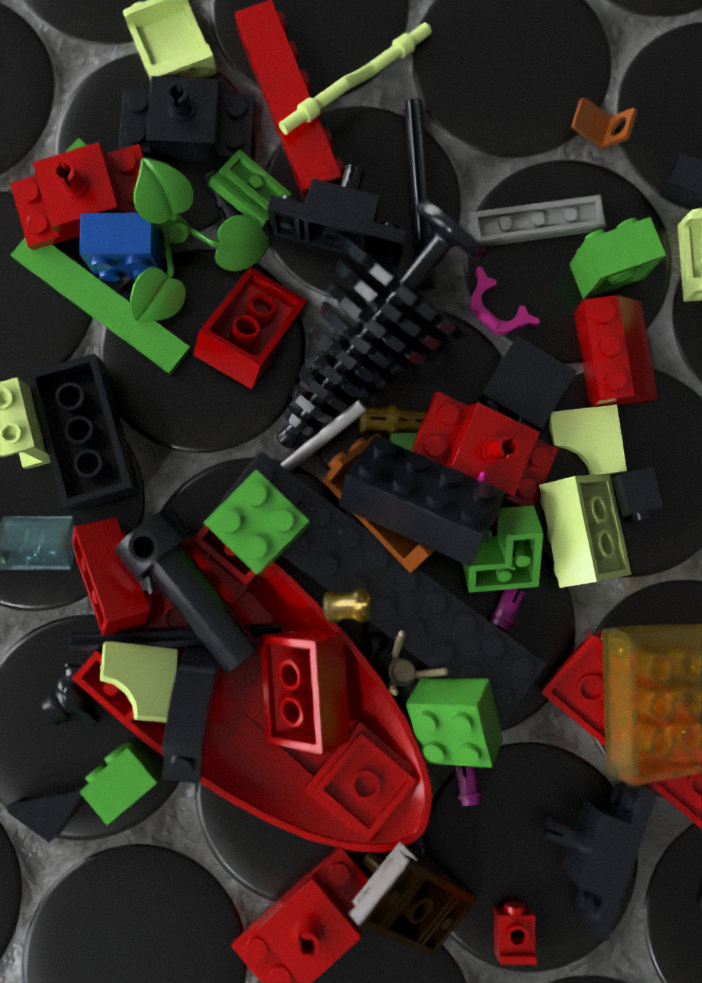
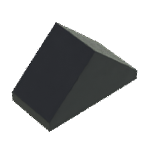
[7,785,87,843]

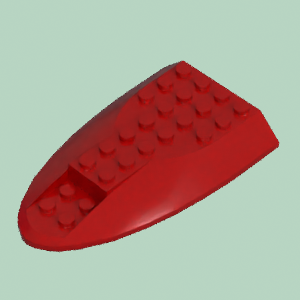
[71,525,432,853]

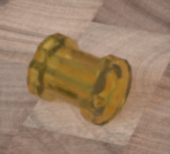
[323,589,370,623]

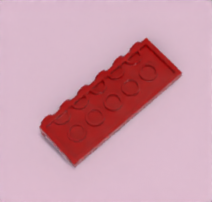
[540,629,702,829]

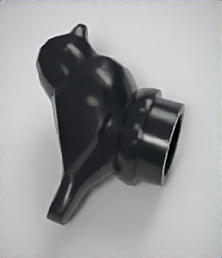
[41,663,99,726]

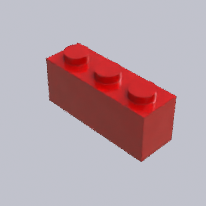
[71,517,152,636]

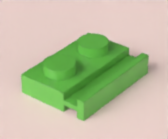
[208,149,292,228]

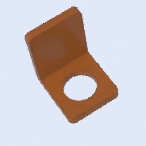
[571,97,638,149]

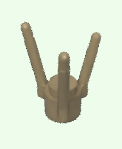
[384,630,448,696]

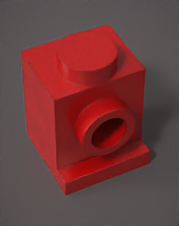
[494,901,537,965]

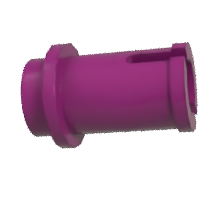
[489,589,526,632]
[453,765,484,806]

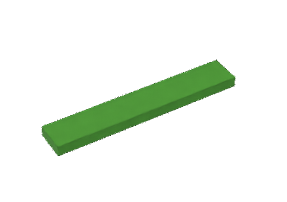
[11,238,192,375]

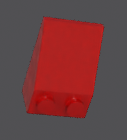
[193,267,307,389]

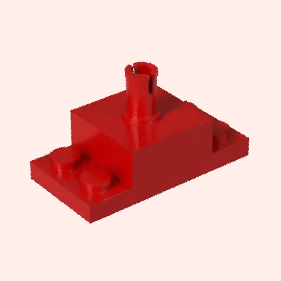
[10,142,145,250]
[410,392,558,507]
[231,847,370,983]

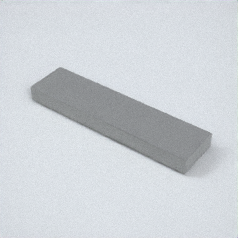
[469,195,606,247]

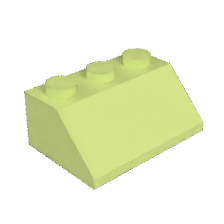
[539,474,631,588]

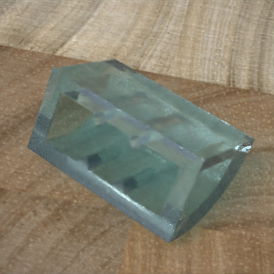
[0,516,74,570]

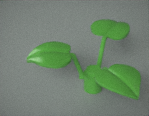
[130,158,269,322]

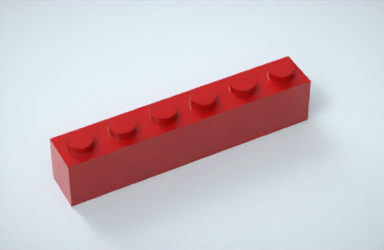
[234,0,344,202]

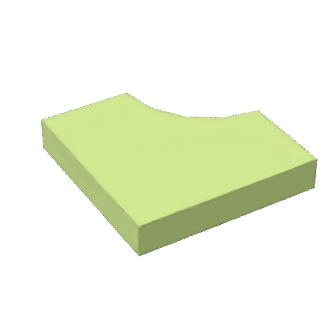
[548,405,627,475]
[100,641,178,722]

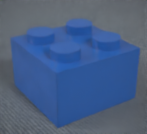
[79,213,163,282]

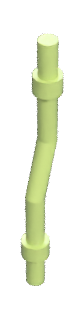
[279,23,431,135]

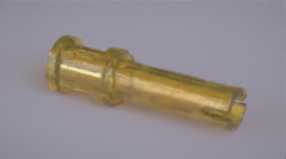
[359,403,427,435]

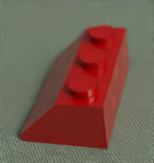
[574,295,658,407]
[260,630,350,754]

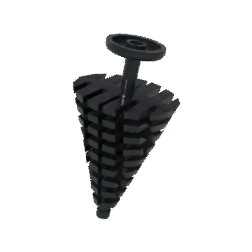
[277,197,489,449]

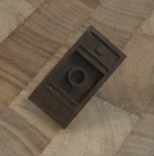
[350,842,477,957]

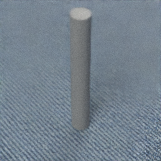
[280,399,367,472]

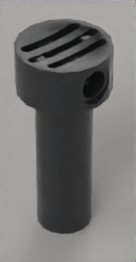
[114,508,262,674]

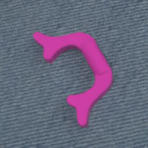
[469,267,540,335]

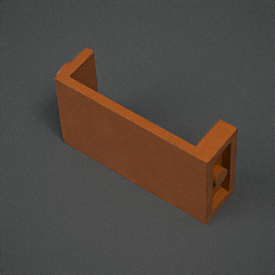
[322,433,435,573]

